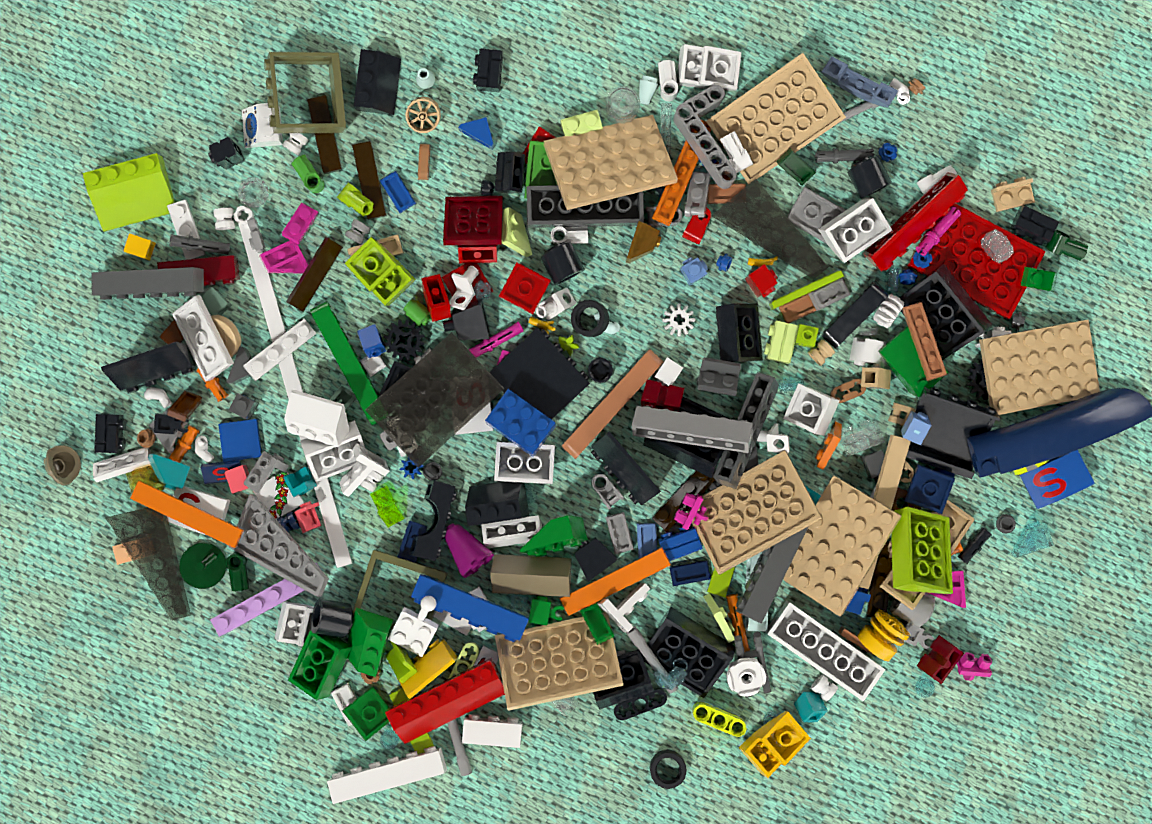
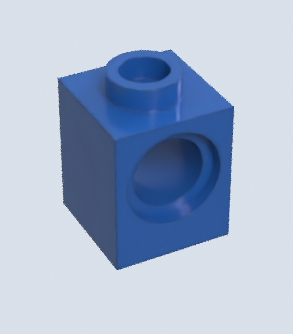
[357,324,386,358]

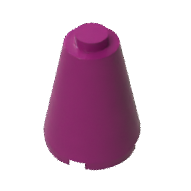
[445,523,494,578]

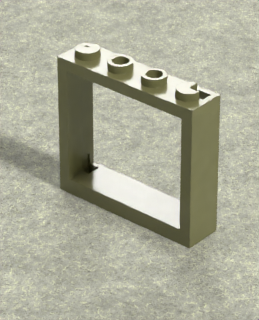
[264,52,346,133]
[353,550,448,630]

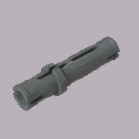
[815,148,874,164]
[169,234,230,255]

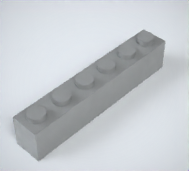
[632,406,753,453]

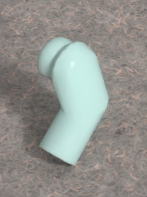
[594,313,620,334]

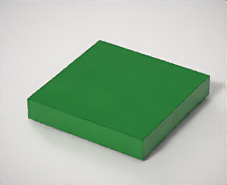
[342,686,389,741]

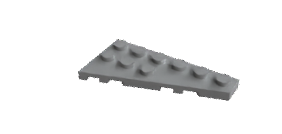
[228,494,329,597]

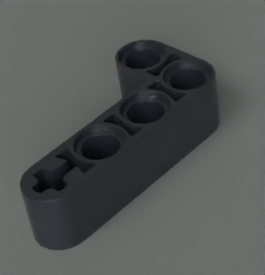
[821,280,889,349]

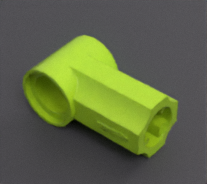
[336,182,374,216]

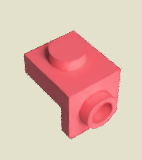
[294,501,322,533]

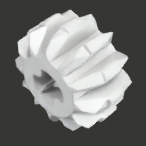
[874,294,904,328]
[662,304,695,337]

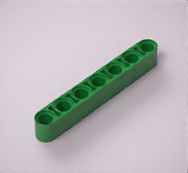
[310,301,389,426]

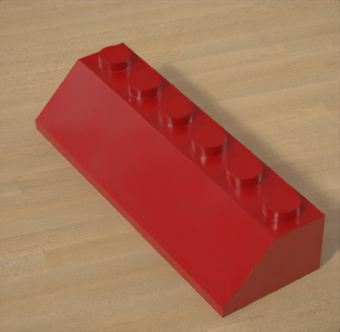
[862,172,968,272]
[385,658,505,744]

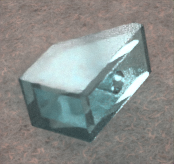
[1011,520,1054,558]

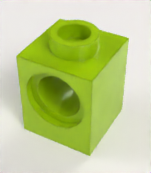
[794,324,819,348]

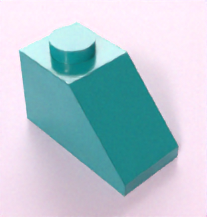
[148,454,190,491]

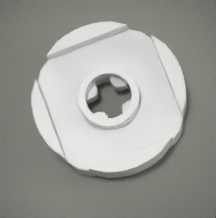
[726,658,766,696]

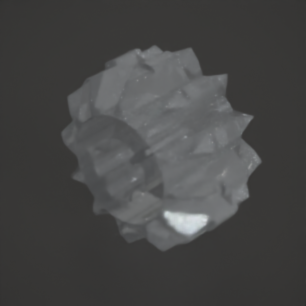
[981,229,1014,263]

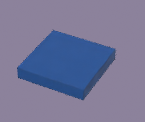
[218,419,262,462]

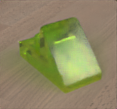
[370,485,405,528]

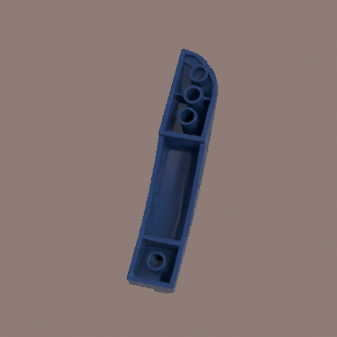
[967,388,1152,478]

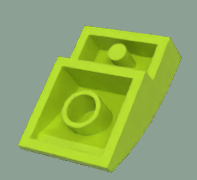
[345,237,416,306]

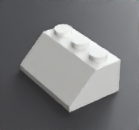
[818,197,892,263]
[284,390,350,447]
[300,420,365,482]
[494,442,555,484]

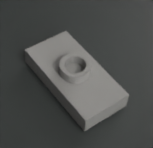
[809,278,851,311]
[605,512,634,554]

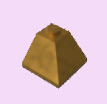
[626,221,662,263]

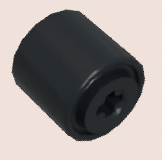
[847,156,892,199]
[541,242,585,285]
[311,598,353,638]

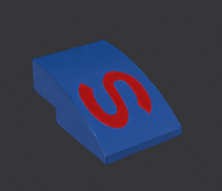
[1020,450,1095,509]

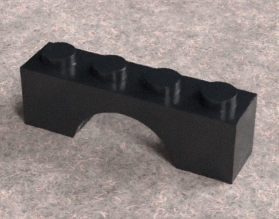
[409,480,456,561]

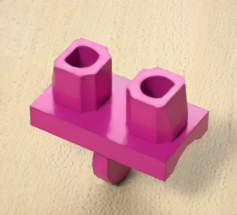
[674,493,709,530]
[957,652,992,681]

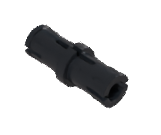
[957,527,992,564]

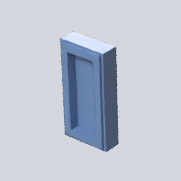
[637,523,657,559]

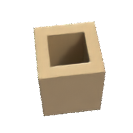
[861,368,891,389]

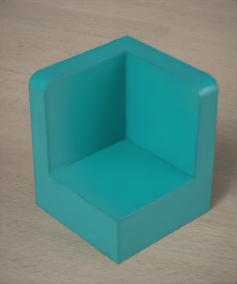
[283,466,317,497]
[794,692,828,722]

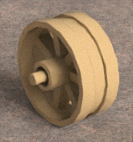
[405,97,441,133]

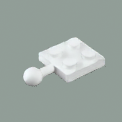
[387,596,439,657]

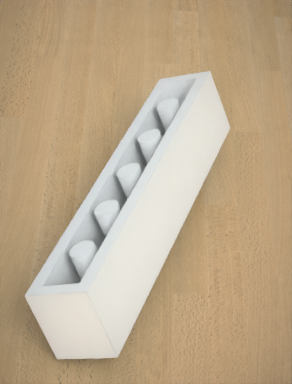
[327,746,447,804]

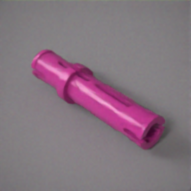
[916,207,961,256]
[468,321,524,360]

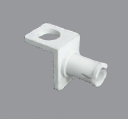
[449,266,479,310]
[536,288,576,320]
[757,424,790,454]

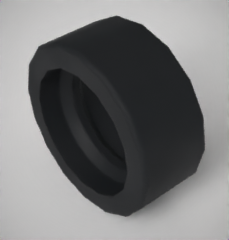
[571,300,609,337]
[649,749,687,789]

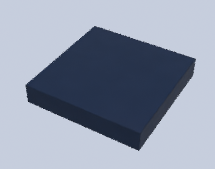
[904,464,955,514]

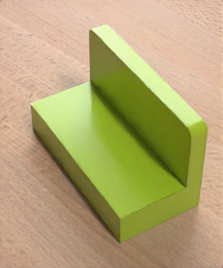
[385,641,418,684]

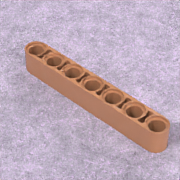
[561,349,664,459]

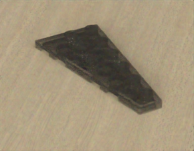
[711,179,828,279]
[105,507,191,621]

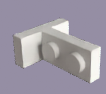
[339,444,390,497]
[598,583,650,632]

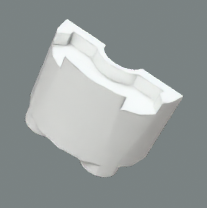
[849,337,887,369]

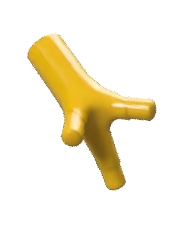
[748,256,778,267]
[528,316,556,334]

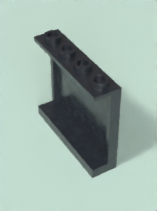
[487,328,590,420]
[902,387,1000,479]

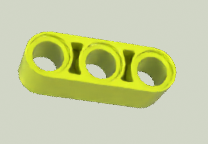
[692,701,747,737]

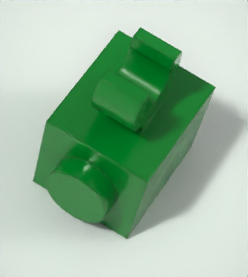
[528,595,564,625]

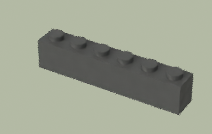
[91,267,204,300]
[736,526,809,624]

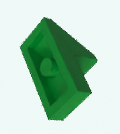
[1021,267,1058,292]

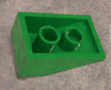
[878,326,948,398]

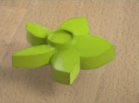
[558,335,580,356]

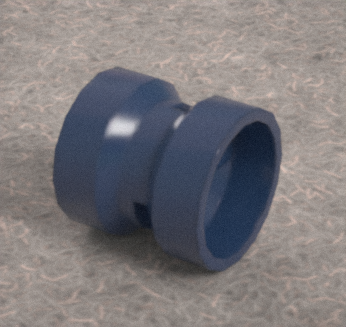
[276,511,300,533]

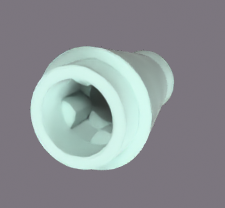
[416,68,435,89]
[638,75,658,105]

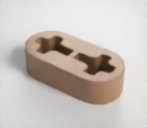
[418,144,431,180]
[830,379,866,403]

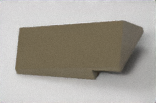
[490,554,572,597]

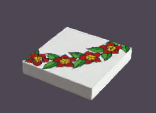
[253,470,305,519]

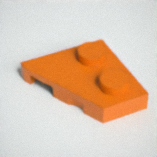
[815,421,842,470]

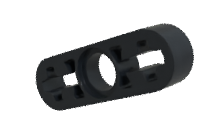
[614,688,667,720]

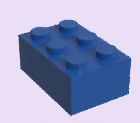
[485,389,556,457]

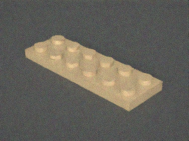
[880,500,975,610]

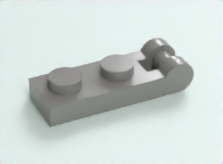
[685,172,710,218]

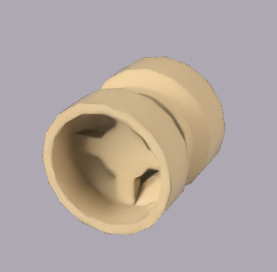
[808,339,835,366]

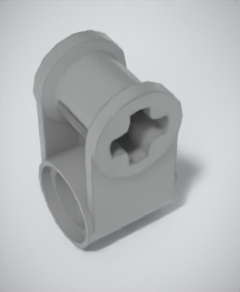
[645,207,682,228]
[591,473,624,510]

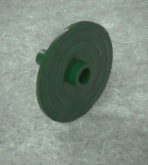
[179,543,226,589]

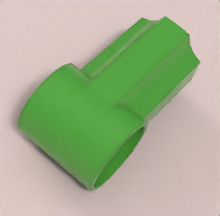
[291,154,324,193]

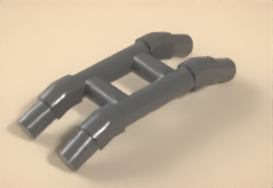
[734,631,772,698]

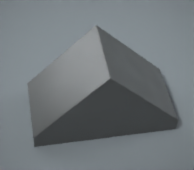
[227,346,252,384]

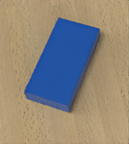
[380,171,416,213]

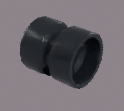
[588,358,613,384]

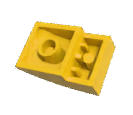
[738,711,811,778]

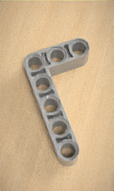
[673,85,736,189]

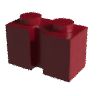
[640,379,684,412]
[916,635,964,684]

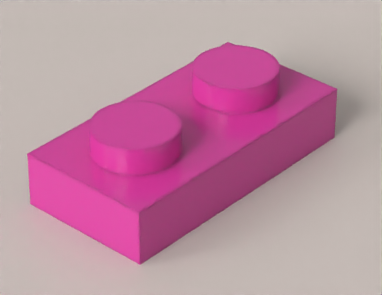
[282,203,318,245]

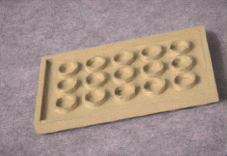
[706,53,846,184]
[544,115,678,210]
[979,320,1100,415]
[687,450,822,575]
[783,475,902,616]
[495,612,623,711]

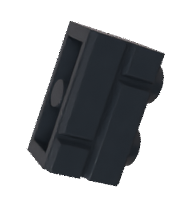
[473,48,503,92]
[208,137,244,170]
[495,151,525,194]
[1010,205,1059,245]
[94,414,126,453]

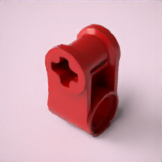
[682,207,711,245]

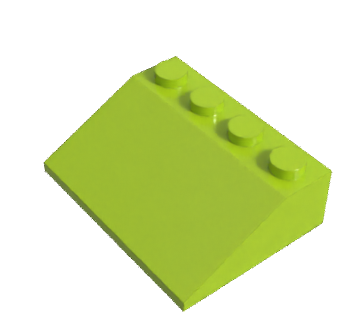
[82,153,175,232]
[891,507,953,594]

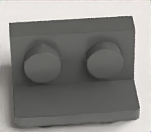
[697,357,741,396]

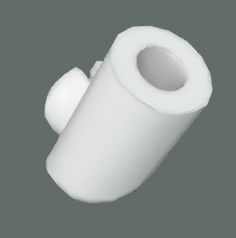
[889,78,910,105]
[144,387,172,409]
[195,435,215,464]

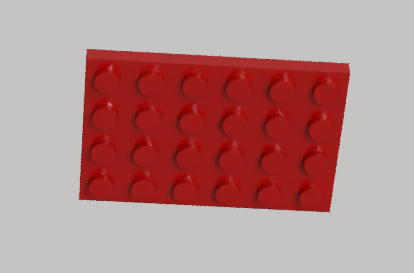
[907,203,1046,319]

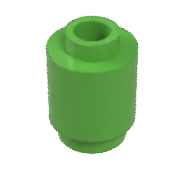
[403,298,431,326]

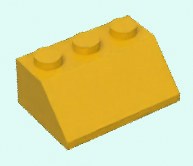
[399,639,458,699]

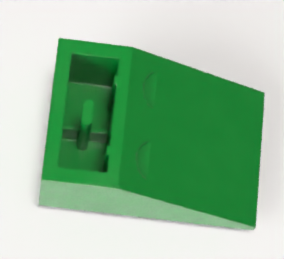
[520,515,588,557]

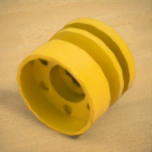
[857,609,910,662]

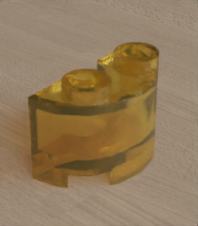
[126,466,165,493]

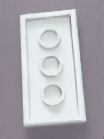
[172,295,234,382]

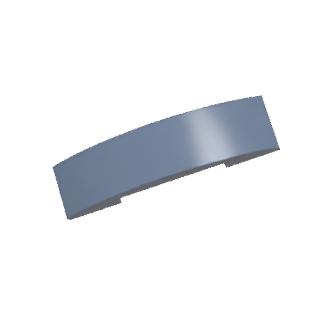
[821,56,898,108]

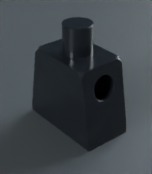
[443,298,490,340]
[574,537,618,582]

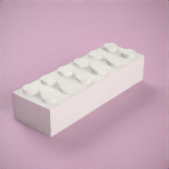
[765,600,885,701]

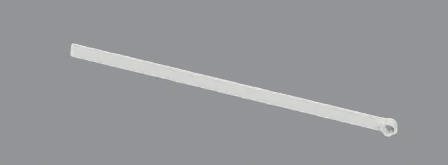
[233,206,352,568]

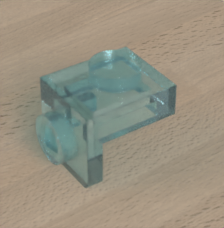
[653,666,687,690]

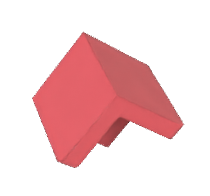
[225,465,249,493]

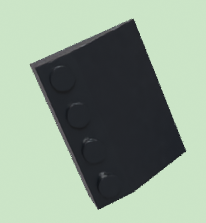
[899,264,992,360]
[101,342,198,394]
[643,397,732,478]
[591,431,661,505]
[641,607,735,698]

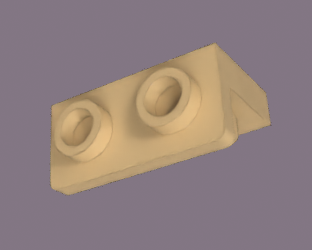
[991,177,1035,212]

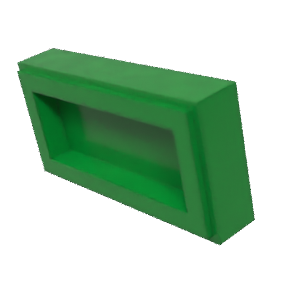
[580,602,614,645]

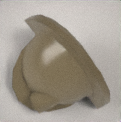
[44,445,81,486]

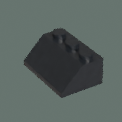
[353,49,401,115]
[716,303,763,363]
[465,481,530,526]
[593,649,654,710]

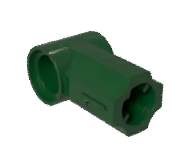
[1045,230,1088,261]
[226,552,249,592]

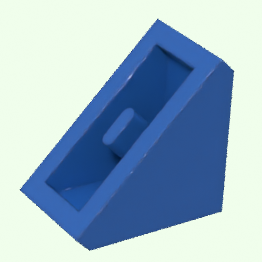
[458,117,494,150]

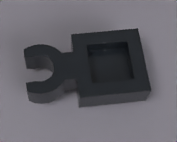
[154,413,189,434]

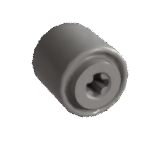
[890,593,935,628]

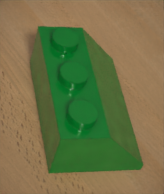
[347,607,393,677]
[288,630,352,701]

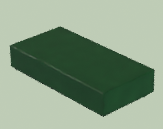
[776,148,816,186]

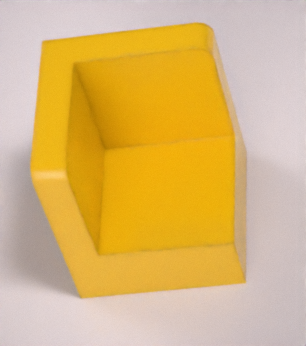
[124,233,156,261]

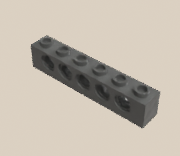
[713,372,779,489]

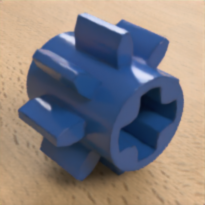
[399,456,424,479]

